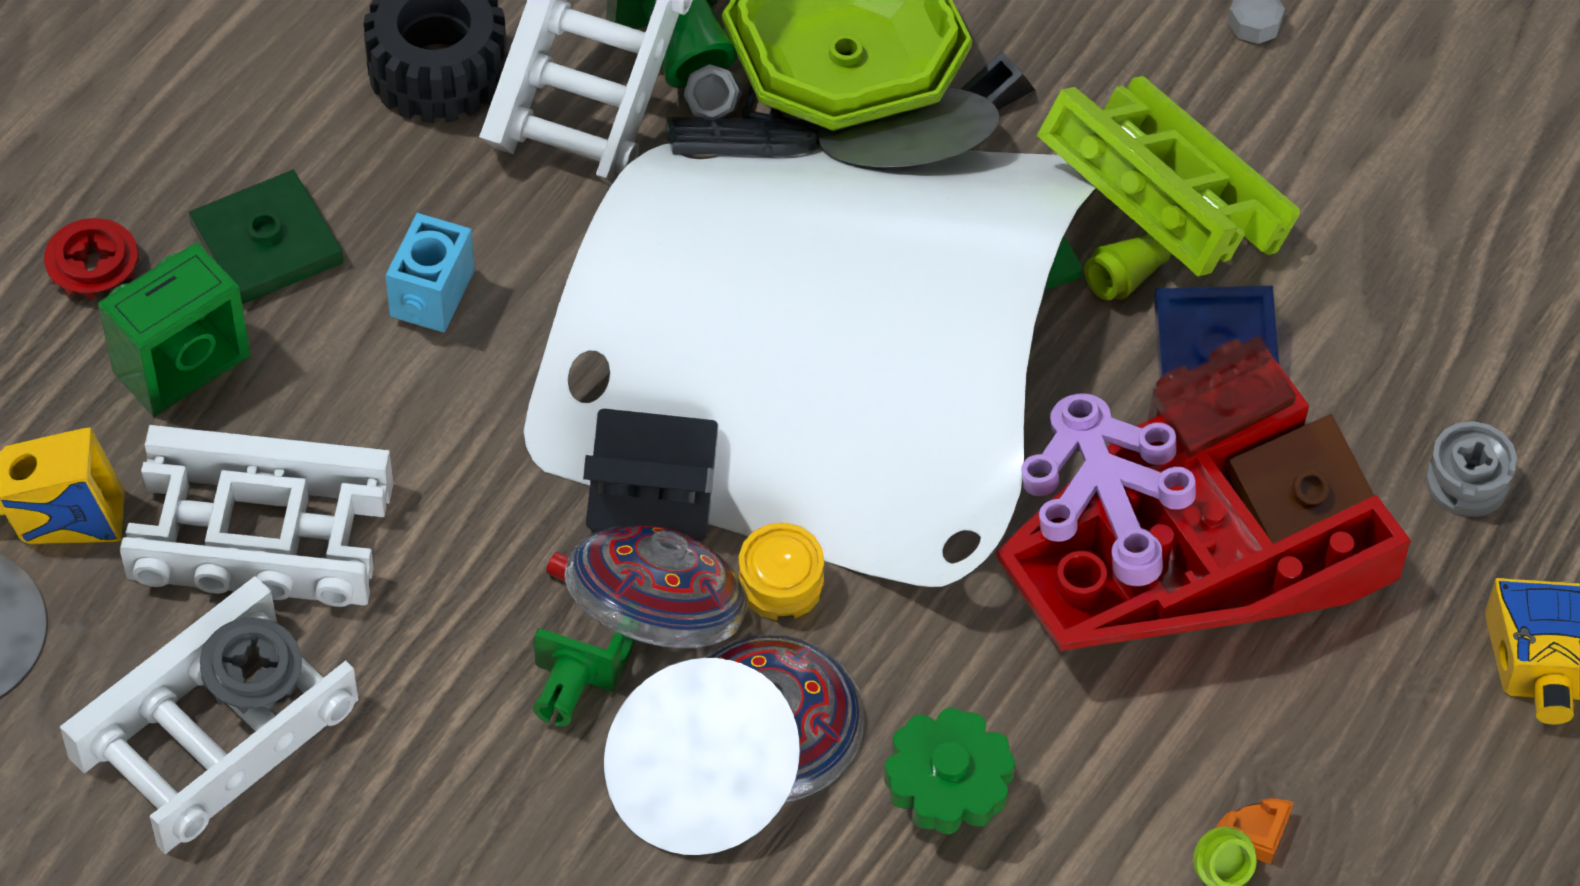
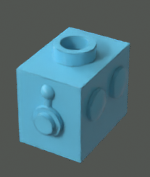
[385,213,475,333]

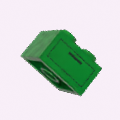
[98,242,251,417]

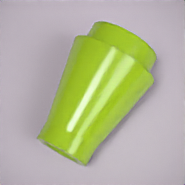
[1084,233,1171,300]

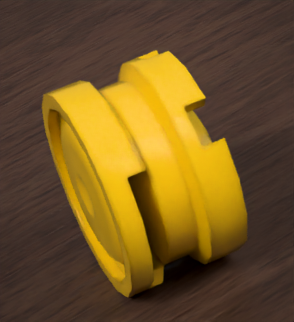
[738,522,824,621]

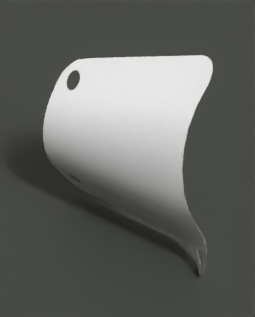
[524,144,1096,587]

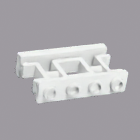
[120,425,393,607]

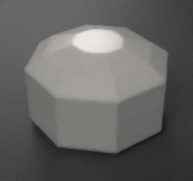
[1228,0,1285,44]
[684,64,742,118]

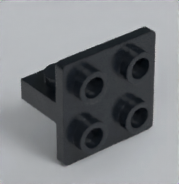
[583,408,719,541]

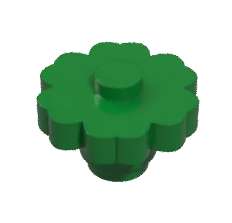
[884,707,1015,834]

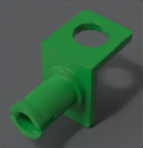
[532,602,639,727]

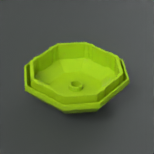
[722,0,973,131]

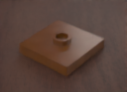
[1224,413,1374,543]

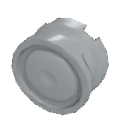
[1426,421,1517,518]

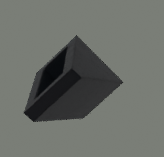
[961,52,1035,110]

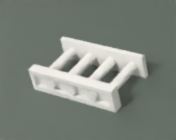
[479,0,693,186]
[60,576,358,854]

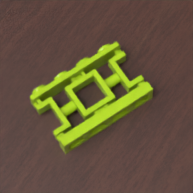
[1036,76,1300,277]

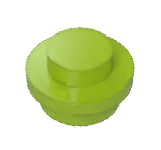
[1193,826,1257,886]

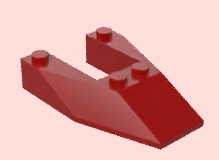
[996,362,1411,651]

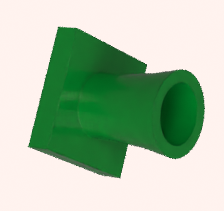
[606,0,738,88]

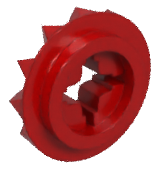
[44,218,139,301]

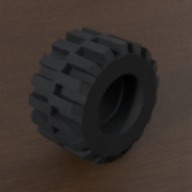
[363,0,507,123]

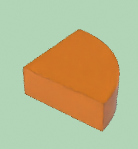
[1216,798,1294,865]

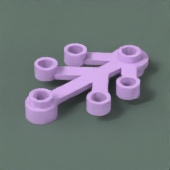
[1021,394,1196,586]

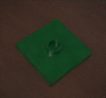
[188,169,344,304]

